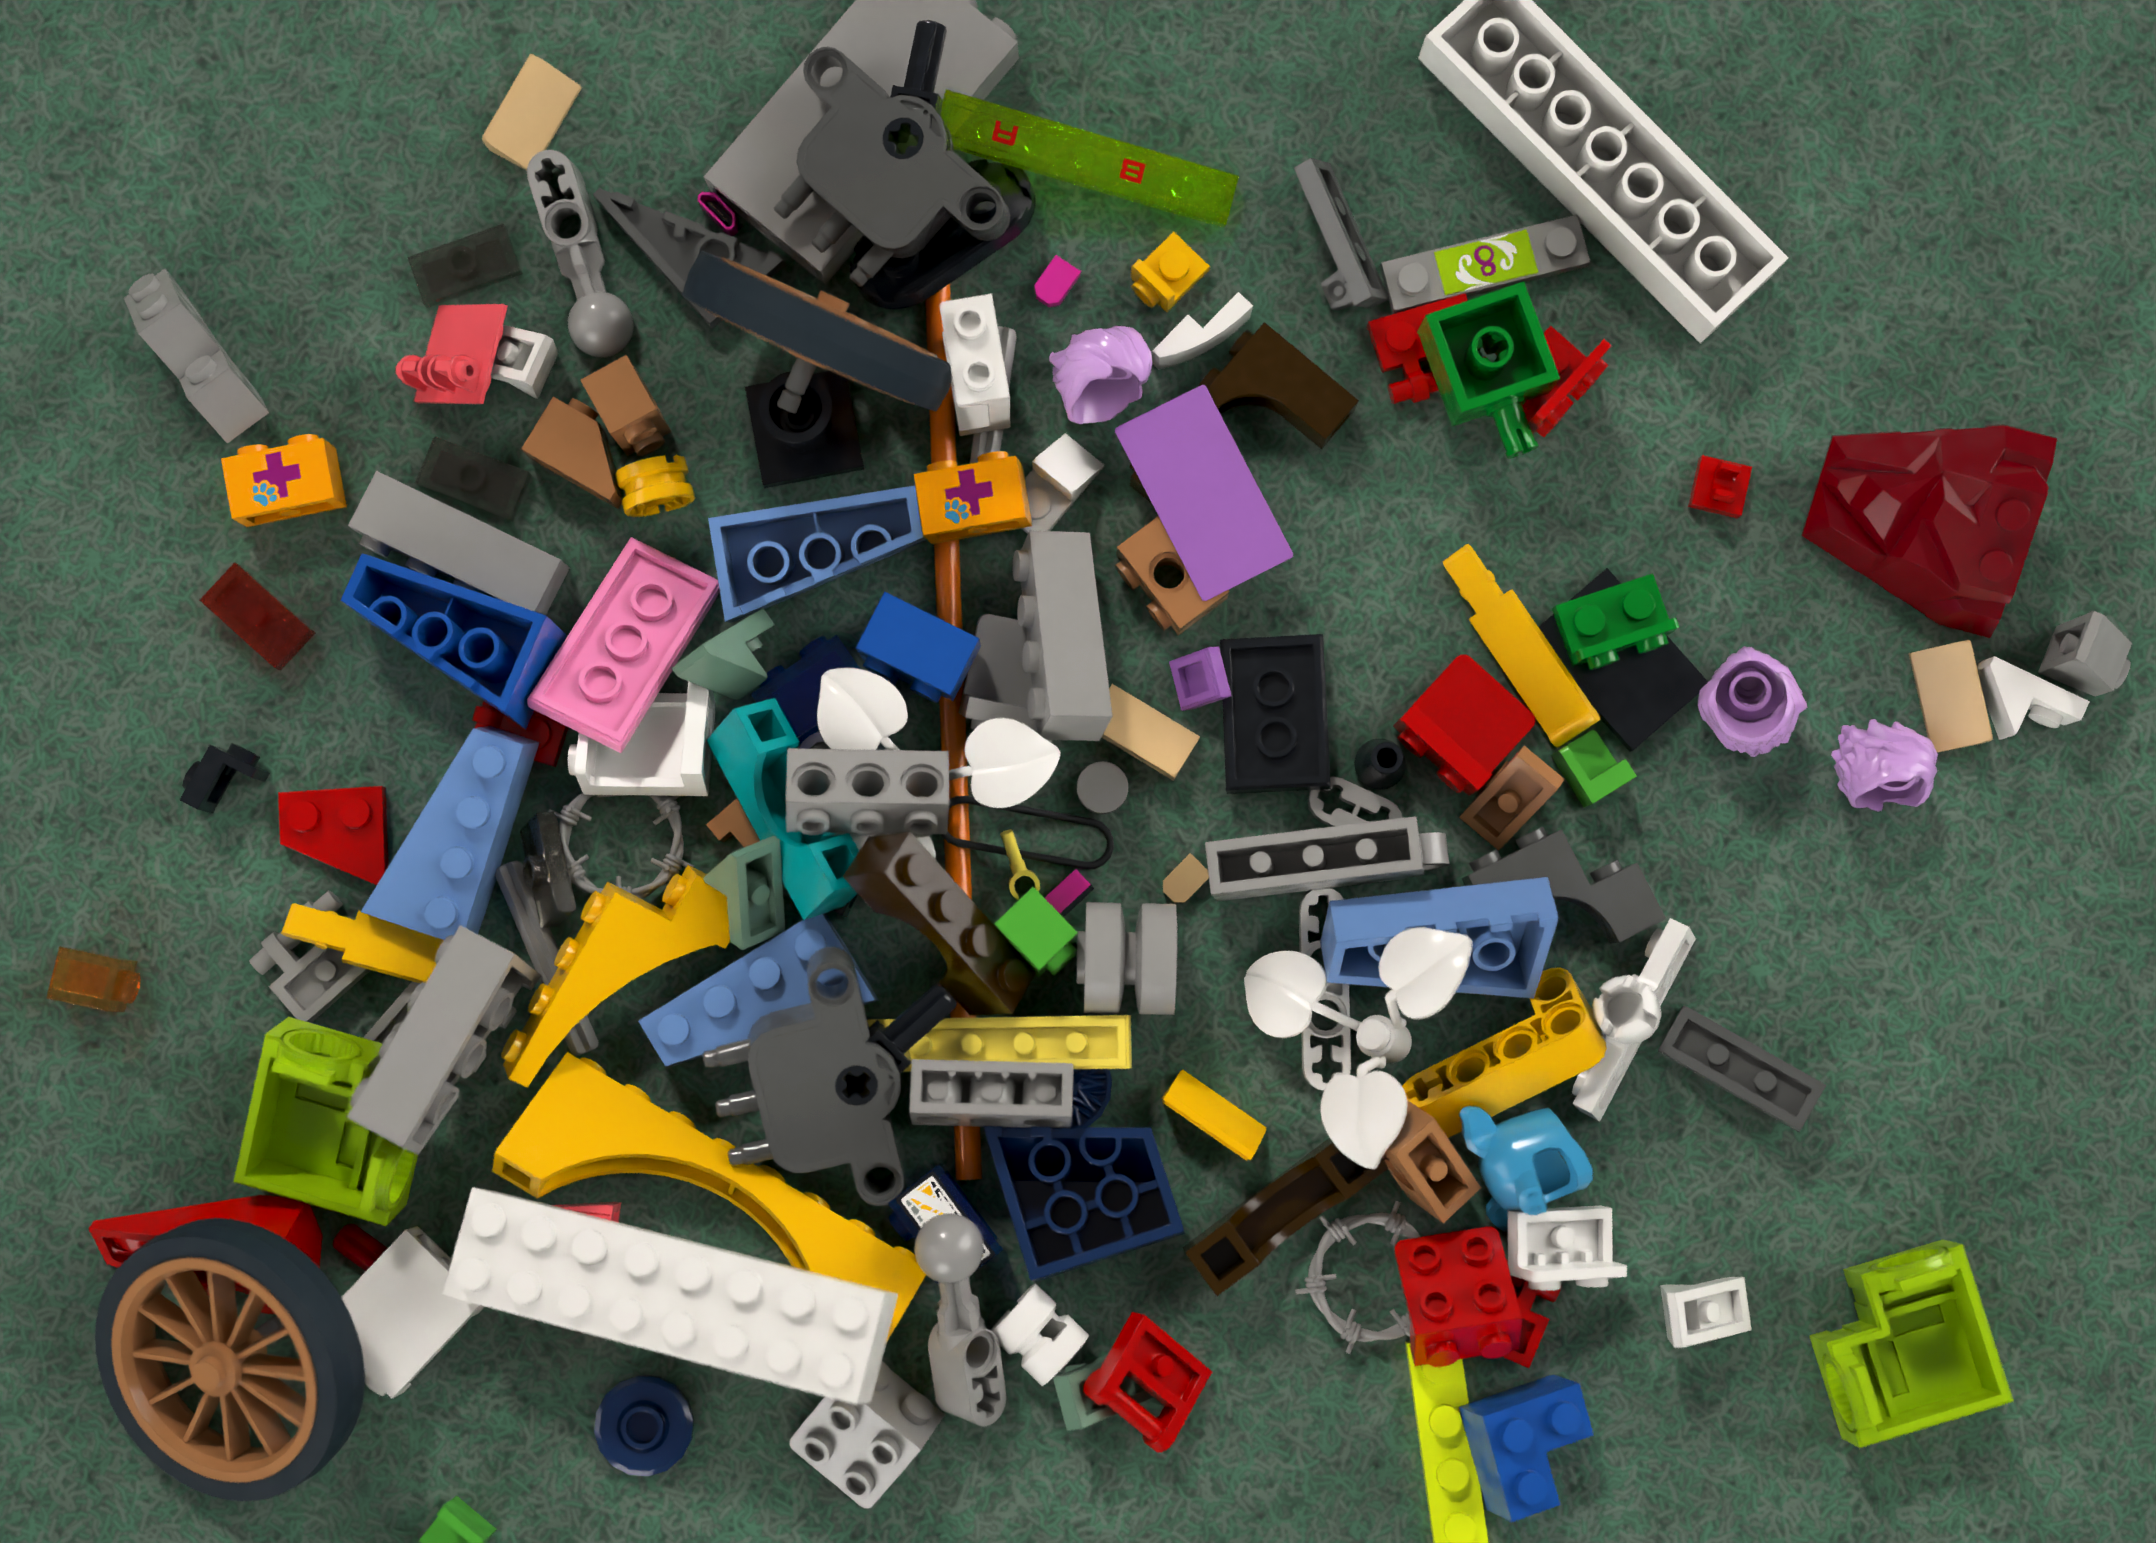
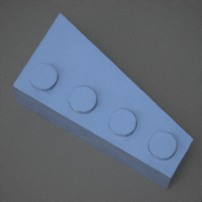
[708,486,926,623]
[361,726,540,940]
[1320,877,1559,998]
[638,913,879,1066]

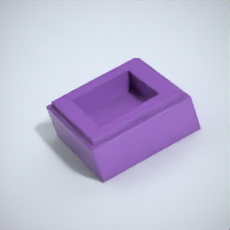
[1169,646,1232,711]

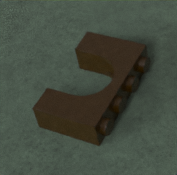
[1129,322,1359,504]

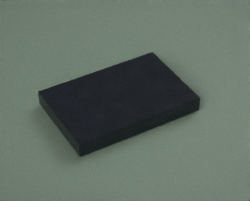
[1539,568,1708,752]
[1220,634,1331,794]

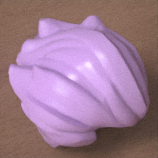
[1049,326,1153,424]
[1698,646,1807,757]
[1831,719,1938,812]

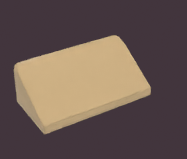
[482,54,582,170]
[1909,640,1993,753]
[1102,684,1200,781]

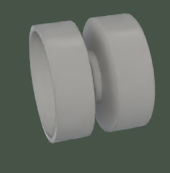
[1077,902,1177,1015]

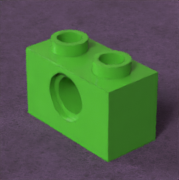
[995,887,1078,977]

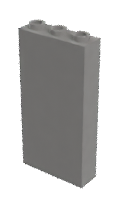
[704,0,1019,285]

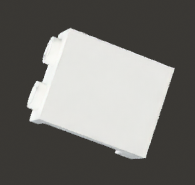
[940,294,1010,436]
[568,681,715,796]
[341,1226,485,1399]

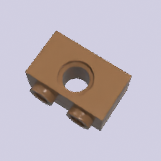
[581,355,672,456]
[1115,516,1230,636]
[1382,1100,1481,1224]

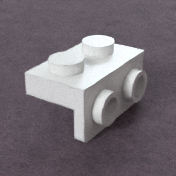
[1508,1206,1627,1290]

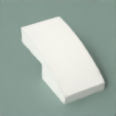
[1152,292,1253,369]

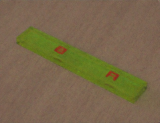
[940,89,1239,227]

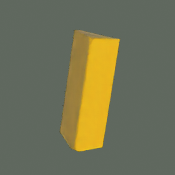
[1162,1069,1266,1161]

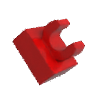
[1688,455,1752,519]

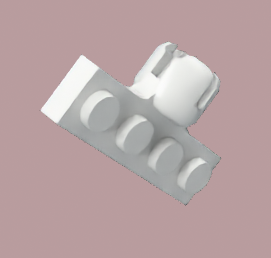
[1572,918,1696,1122]

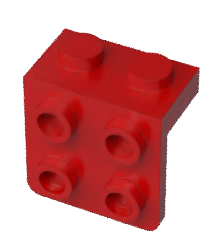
[1393,654,1535,796]
[1395,1226,1522,1367]

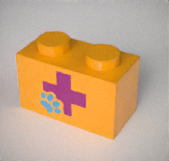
[221,434,347,527]
[914,451,1032,544]

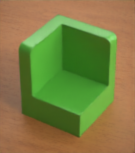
[1550,730,1637,807]
[419,1496,497,1543]

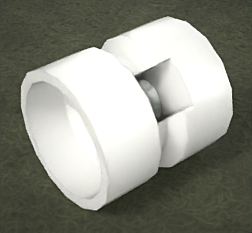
[991,1283,1089,1386]

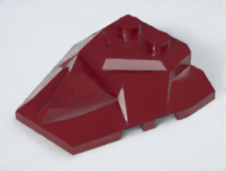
[1801,424,2057,638]

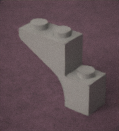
[124,269,269,443]

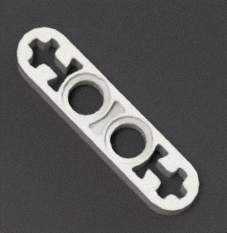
[1299,888,1351,1091]

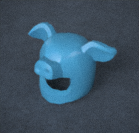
[1459,1106,1593,1232]

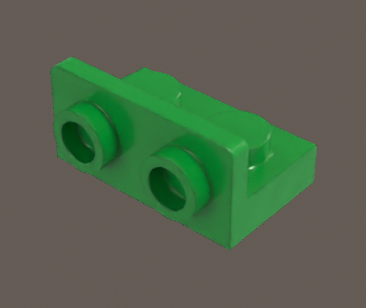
[1552,573,1680,670]

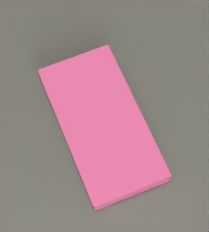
[527,537,720,753]

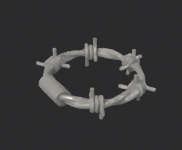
[548,793,694,899]
[1295,1201,1420,1354]

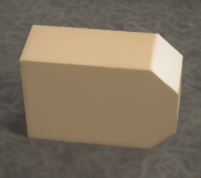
[1163,853,1209,903]

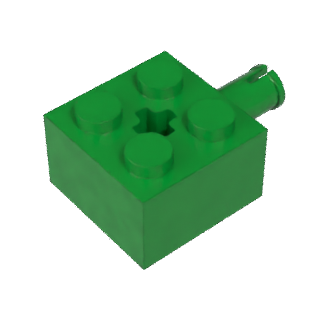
[1417,281,1560,459]

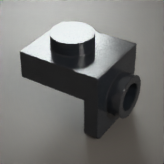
[180,743,270,813]

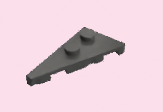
[593,188,786,329]

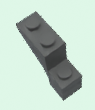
[1461,827,1666,944]

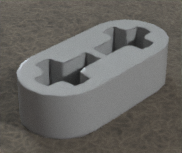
[1308,776,1403,827]

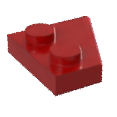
[278,786,389,885]

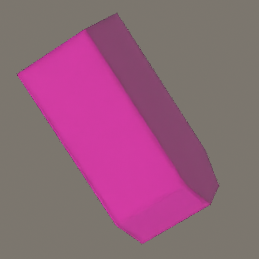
[1034,255,1081,307]

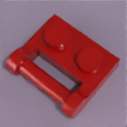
[1083,1312,1212,1453]

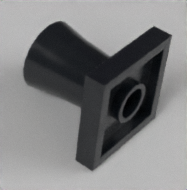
[745,371,865,488]

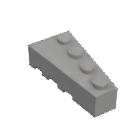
[347,925,542,1155]

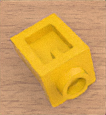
[1131,232,1210,312]

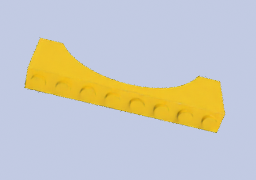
[492,1052,926,1343]

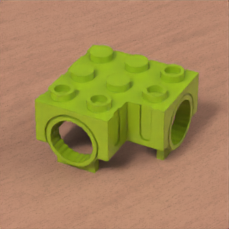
[233,1017,418,1226]
[1809,1239,2014,1448]

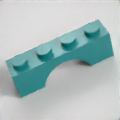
[706,698,859,920]

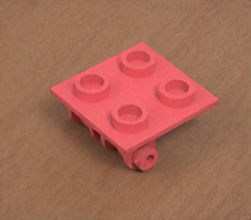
[396,304,508,404]

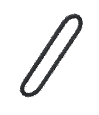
[941,796,1114,869]

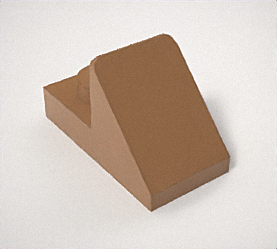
[1459,746,1565,851]

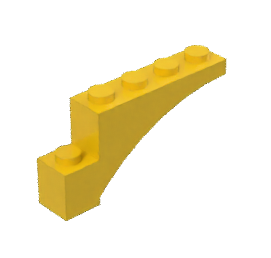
[501,865,730,1088]

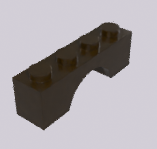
[843,832,1036,1015]
[1182,1138,1389,1296]

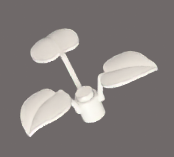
[817,668,1060,907]
[1244,927,1472,1169]

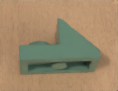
[672,608,775,700]
[704,836,785,950]
[1053,1355,1153,1431]

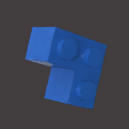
[856,591,981,703]
[1458,1375,1594,1522]

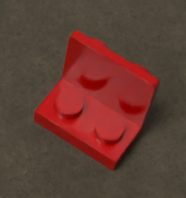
[1522,325,1612,438]

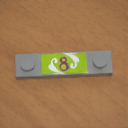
[1380,215,1591,314]

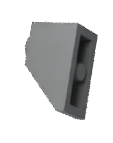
[2038,611,2132,697]

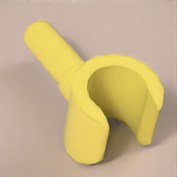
[1000,829,1040,900]

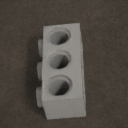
[786,749,949,837]
[910,1059,1073,1128]

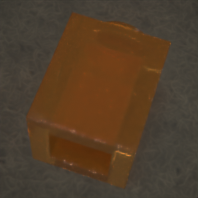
[46,946,141,1012]

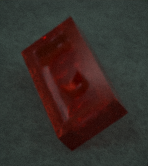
[200,562,316,671]

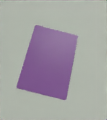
[1115,385,1293,601]

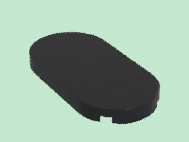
[850,159,1036,309]

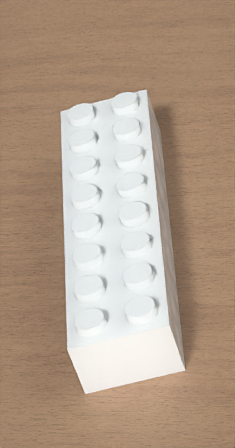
[1418,0,1788,344]
[442,1187,898,1404]

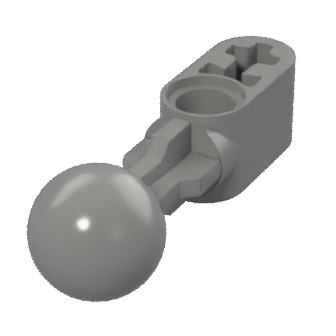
[527,150,634,357]
[914,1213,1006,1426]

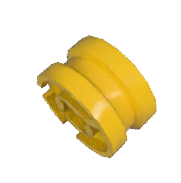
[615,455,696,517]

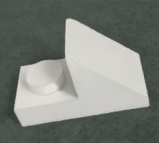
[491,325,558,399]
[1021,433,1105,534]
[1977,656,2090,740]
[1660,1277,1751,1348]

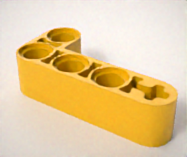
[1402,967,1607,1138]

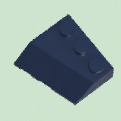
[983,1126,1185,1282]

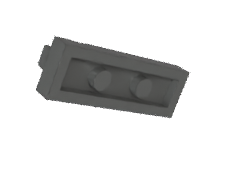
[1294,158,1389,311]
[1658,1005,1827,1132]

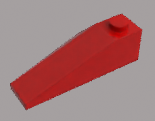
[88,1195,323,1315]

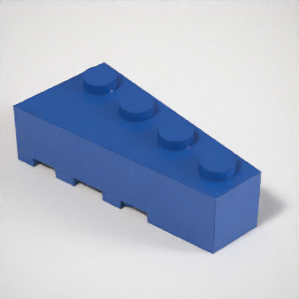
[341,553,567,729]

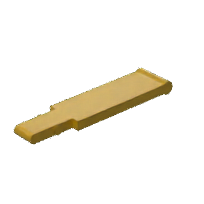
[1443,544,1600,748]
[281,903,444,983]

